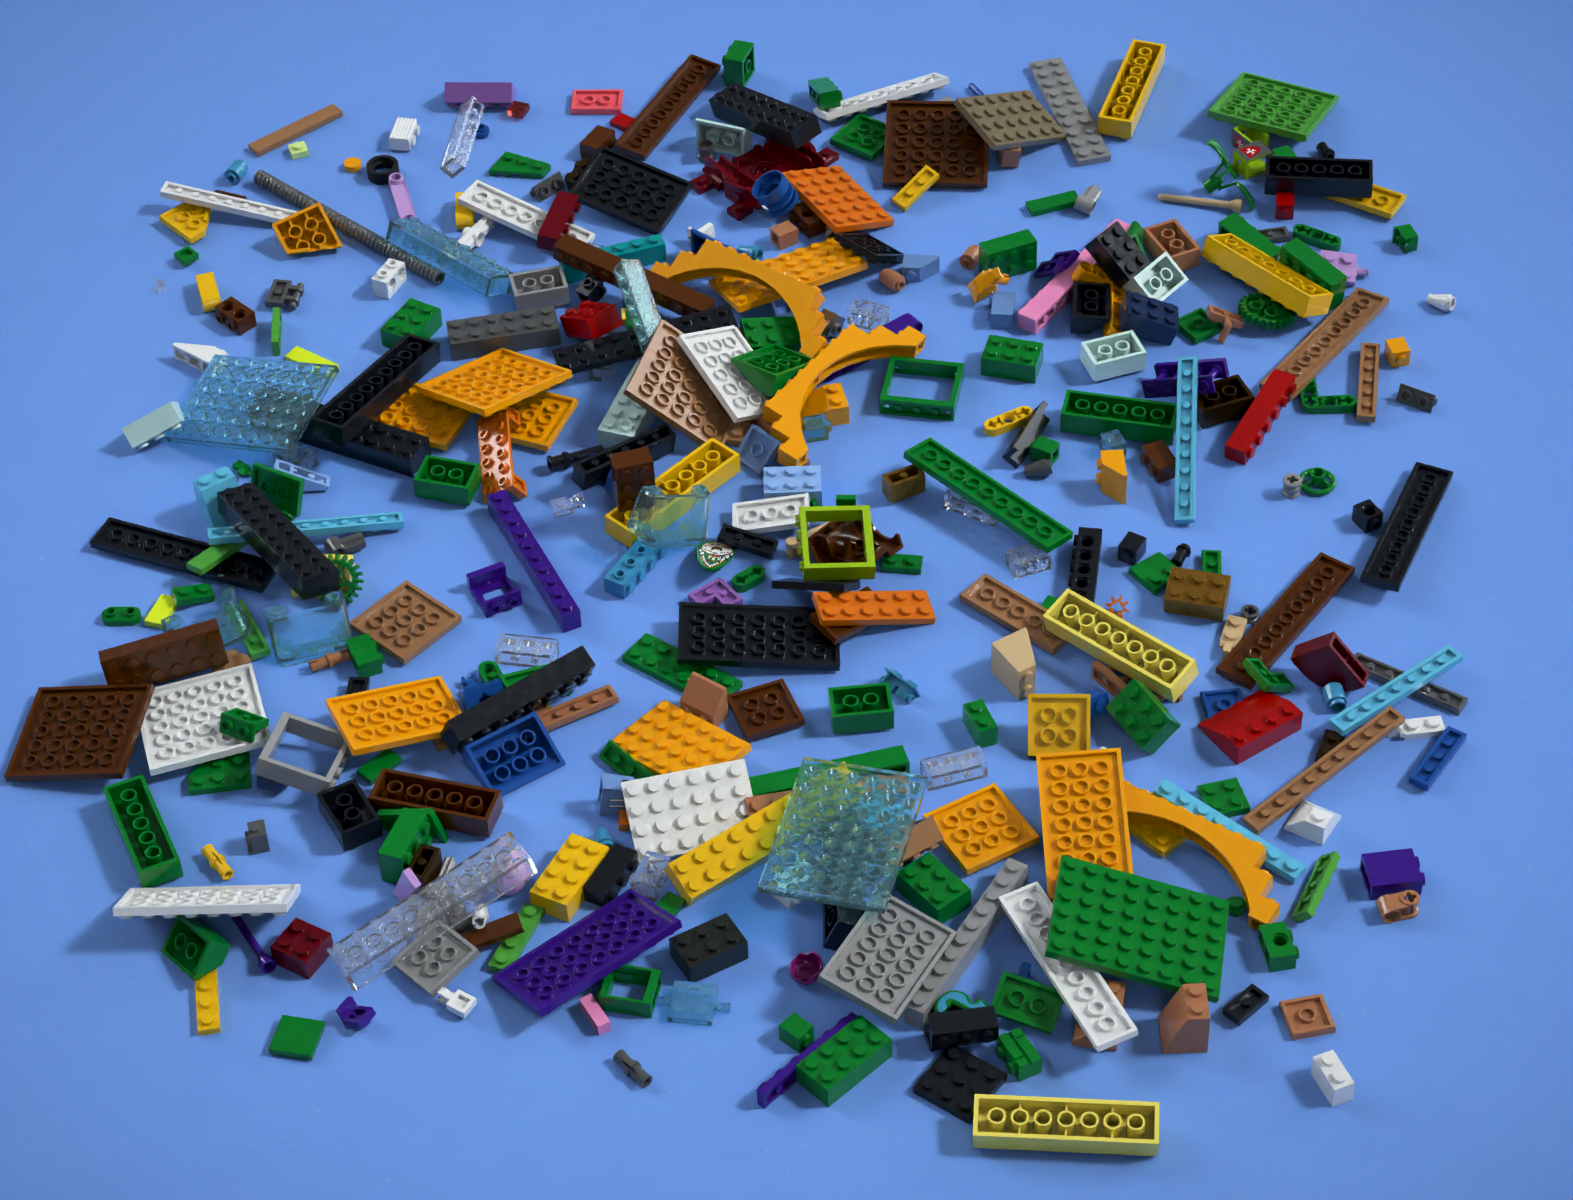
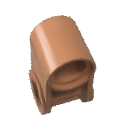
[1376,890,1420,924]

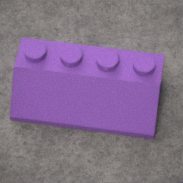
[444,82,516,108]

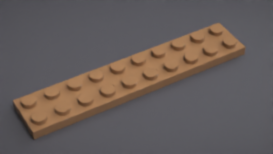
[1259,287,1389,401]

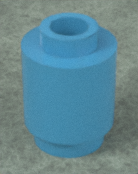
[225,159,248,184]
[1323,682,1347,713]

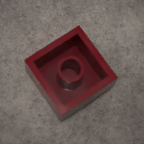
[270,917,334,980]

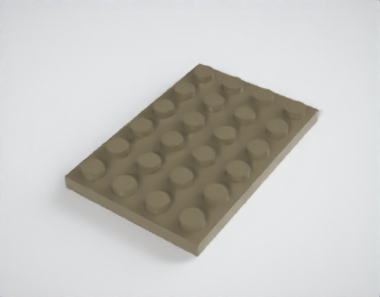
[954,90,1066,151]

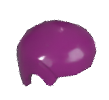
[789,951,823,985]

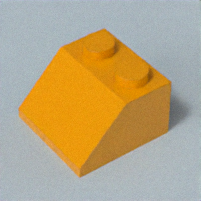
[1096,450,1127,504]

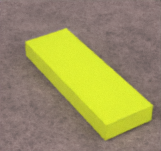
[285,346,340,380]

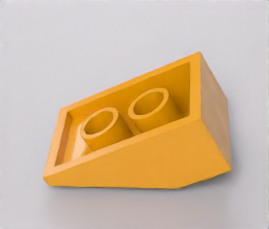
[800,382,849,431]

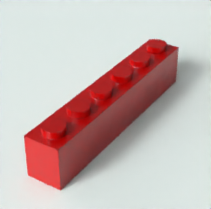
[1225,368,1297,465]

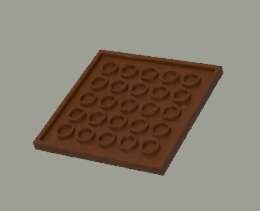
[883,100,989,188]
[4,683,155,782]

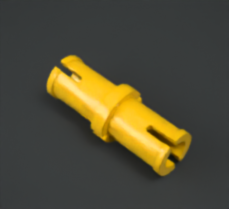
[201,844,234,880]

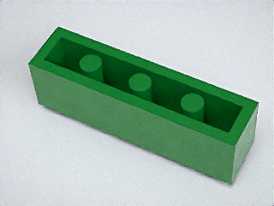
[1218,212,1280,261]

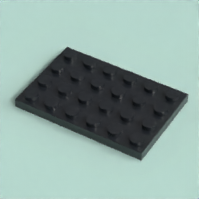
[568,145,693,235]

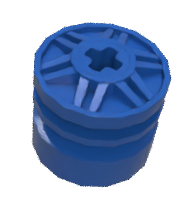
[752,170,799,218]

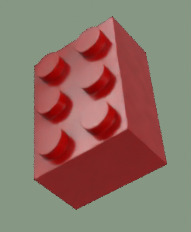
[559,300,623,340]

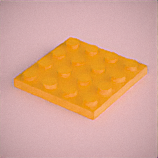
[510,391,578,452]
[923,783,1040,875]

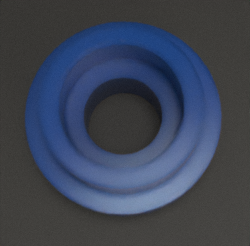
[473,124,490,139]

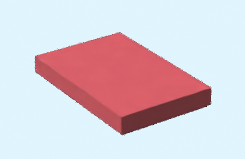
[570,89,624,115]

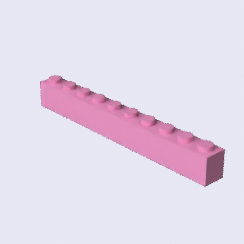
[1016,219,1130,335]

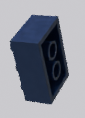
[1119,291,1179,346]

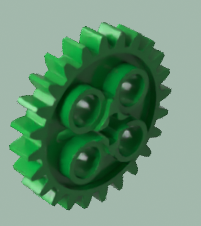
[1238,292,1297,331]

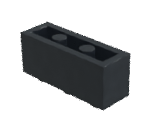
[583,843,640,907]
[927,1006,999,1049]

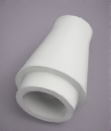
[1427,294,1456,312]

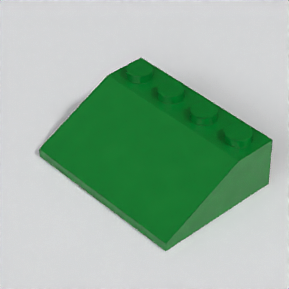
[731,343,814,397]

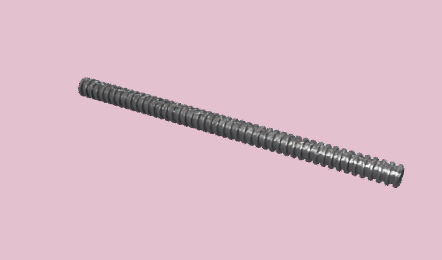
[253,170,445,285]

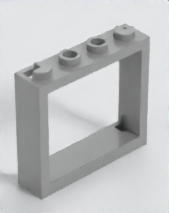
[254,711,352,795]

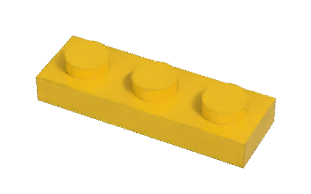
[892,165,940,212]

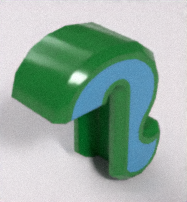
[934,990,988,1013]

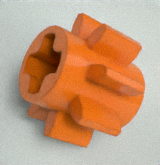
[1105,595,1129,619]

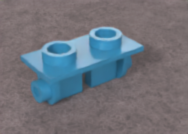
[879,667,921,702]

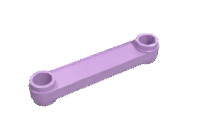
[389,173,418,233]

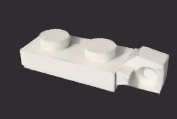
[1387,715,1445,740]

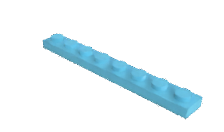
[1328,645,1463,737]
[1152,779,1307,884]

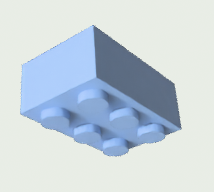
[763,465,822,506]

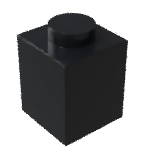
[1118,531,1147,565]

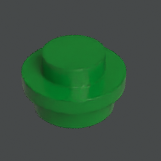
[1227,896,1247,917]

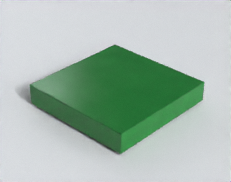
[1179,308,1224,345]
[268,1015,325,1061]

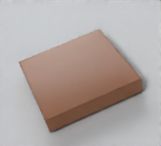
[1279,994,1336,1041]

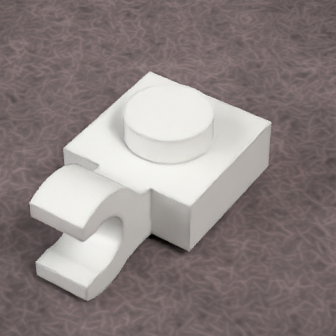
[437,987,477,1019]

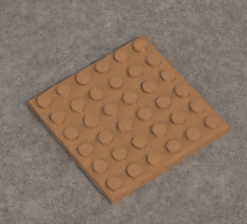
[623,319,734,445]

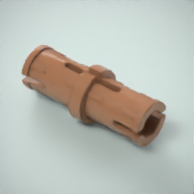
[308,648,350,673]

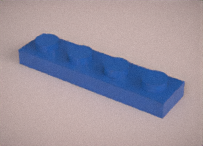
[1409,726,1467,791]

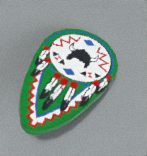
[696,541,736,571]

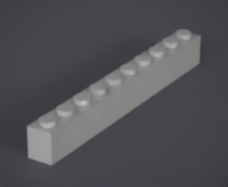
[904,858,1028,1030]

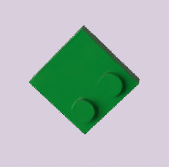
[1129,551,1177,595]

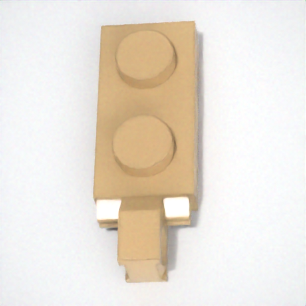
[1219,615,1248,659]

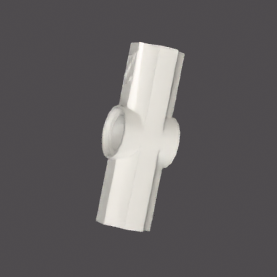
[452,216,494,258]

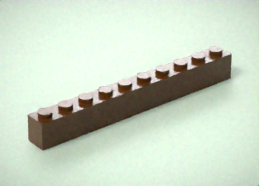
[553,234,715,316]

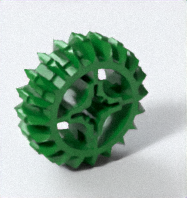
[320,554,364,607]

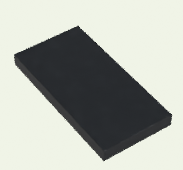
[772,578,860,592]

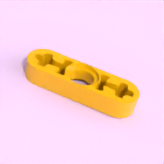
[984,406,1033,437]

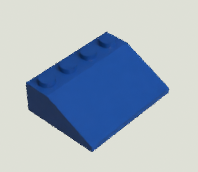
[460,711,566,796]

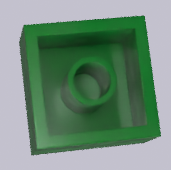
[722,40,755,87]

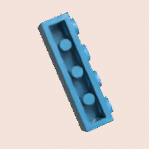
[603,530,667,600]

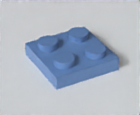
[736,424,782,475]

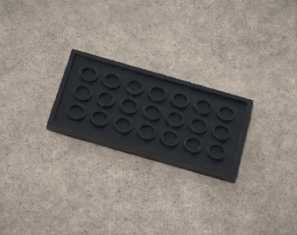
[678,602,840,671]

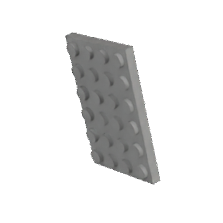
[817,890,957,1025]

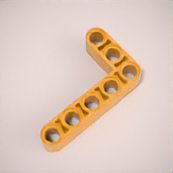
[1071,261,1126,337]

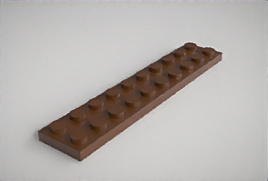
[614,54,721,161]
[1216,552,1355,690]

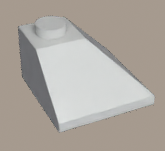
[1284,800,1341,845]

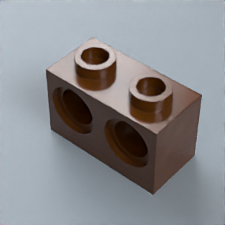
[215,296,257,336]

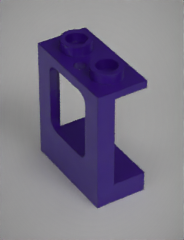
[466,562,522,617]

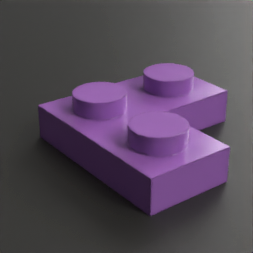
[688,577,743,605]

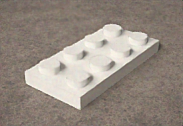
[732,493,810,534]

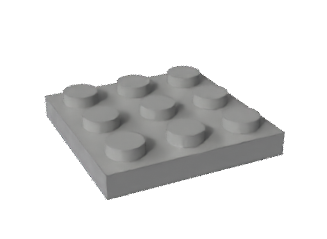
[389,917,480,998]

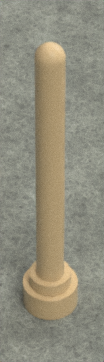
[1158,194,1243,213]

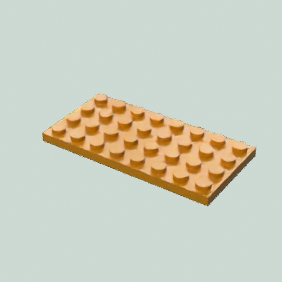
[708,237,868,313]
[1036,748,1133,903]

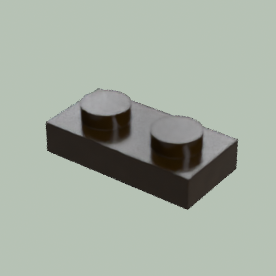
[1315,729,1346,762]

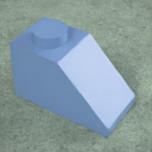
[902,254,940,282]

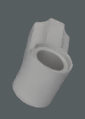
[1073,185,1102,216]

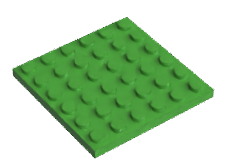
[1207,72,1339,142]

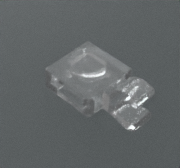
[549,492,585,519]

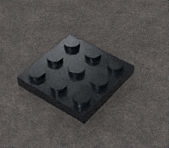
[834,233,904,264]
[913,1046,1007,1124]

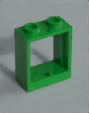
[596,965,662,1018]

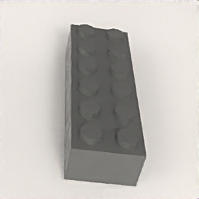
[446,305,561,361]

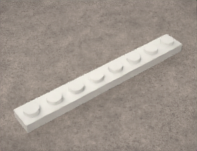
[160,181,298,223]

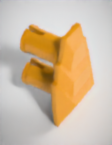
[967,267,1009,304]

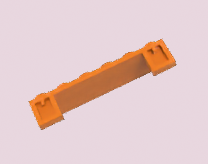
[477,405,527,504]

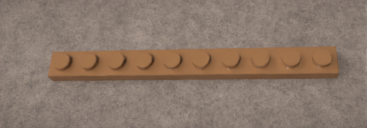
[1242,706,1405,835]

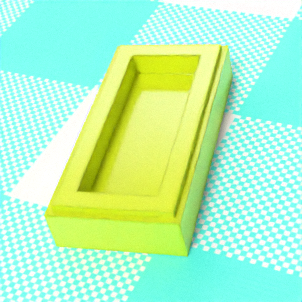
[144,594,178,629]

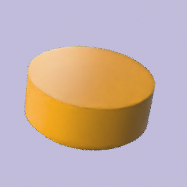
[344,157,362,173]

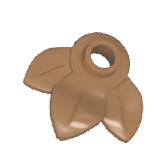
[212,649,252,672]

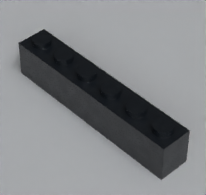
[572,424,676,491]

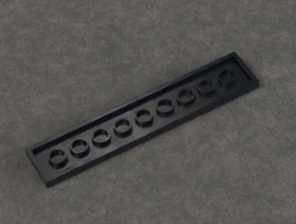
[552,304,739,375]
[1360,462,1454,592]
[90,517,276,593]

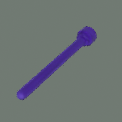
[231,916,277,974]

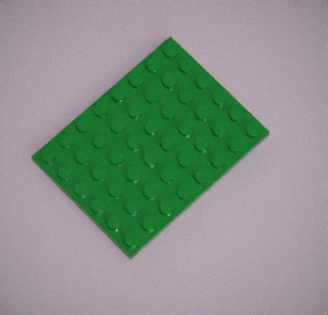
[1044,855,1229,1004]

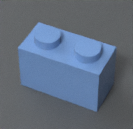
[987,291,1015,329]

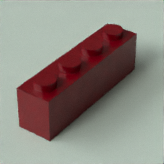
[537,191,581,252]

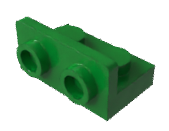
[219,708,269,743]

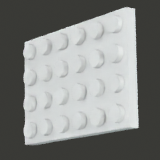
[676,325,773,423]
[620,759,753,865]

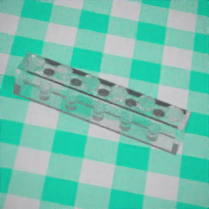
[439,96,485,179]

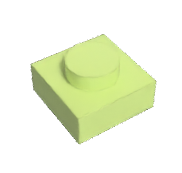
[288,141,309,160]

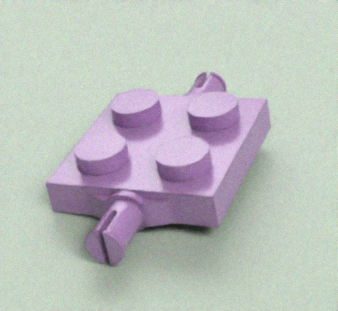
[1320,250,1369,287]

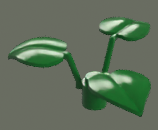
[1202,138,1254,212]

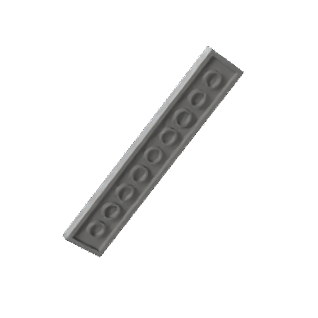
[1029,57,1111,167]

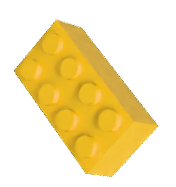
[529,833,609,922]

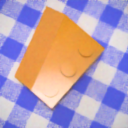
[272,202,343,255]

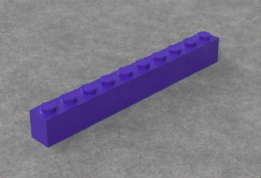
[487,489,582,633]

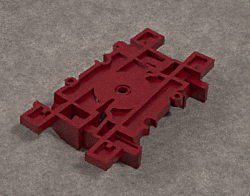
[690,138,839,221]

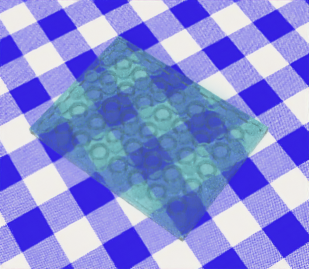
[165,354,339,455]
[757,757,928,914]

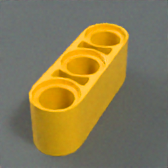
[455,192,474,230]
[195,272,221,312]

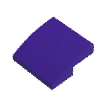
[1033,249,1080,278]

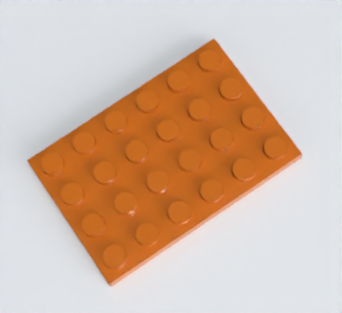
[781,165,894,233]

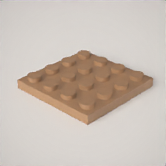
[349,580,462,665]

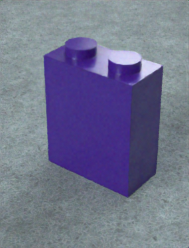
[1360,848,1425,901]

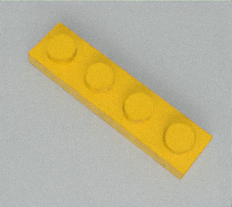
[195,968,221,1036]

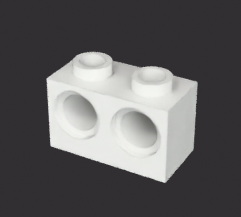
[371,258,407,300]

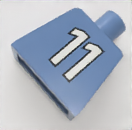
[597,773,635,816]

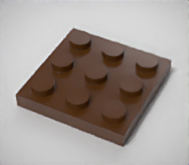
[727,678,805,742]

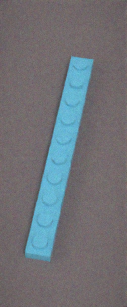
[1174,356,1198,524]
[207,511,404,545]

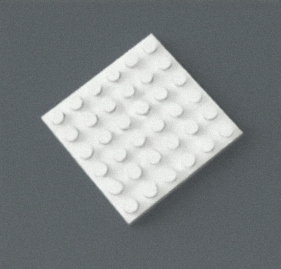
[140,663,271,776]

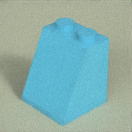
[192,466,239,528]

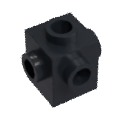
[575,275,607,302]

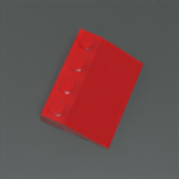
[1197,689,1303,765]

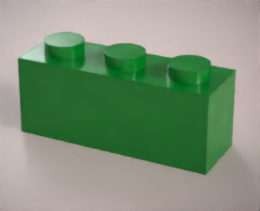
[808,77,843,110]

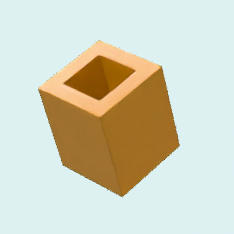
[1384,337,1411,368]

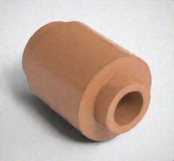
[959,245,979,270]
[879,268,905,292]

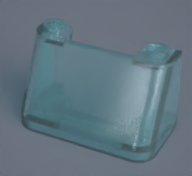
[626,484,710,548]
[161,586,251,648]
[264,590,353,667]

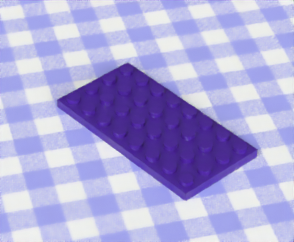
[492,888,682,1017]

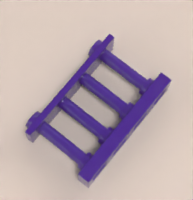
[1141,358,1230,398]

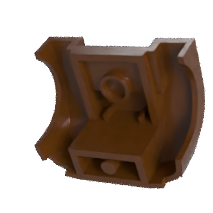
[808,521,903,581]

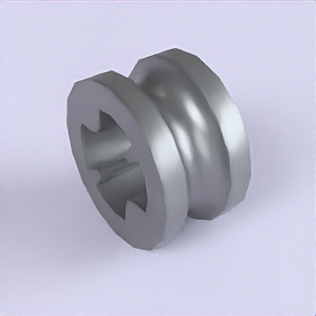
[1241,604,1259,624]

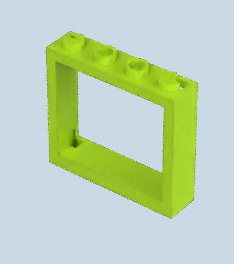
[795,505,876,581]

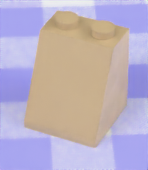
[991,628,1036,701]

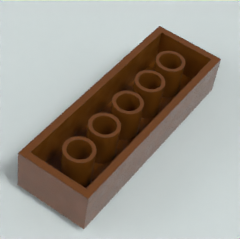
[98,618,229,685]
[368,768,503,838]

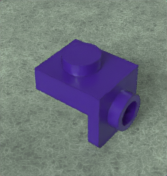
[336,996,376,1029]

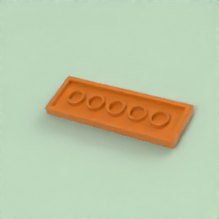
[811,590,936,626]

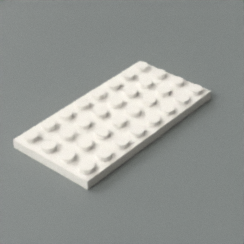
[113,884,301,919]

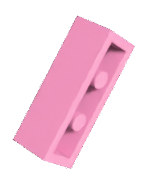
[579,994,611,1035]

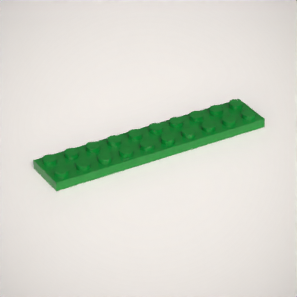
[903,437,1074,554]

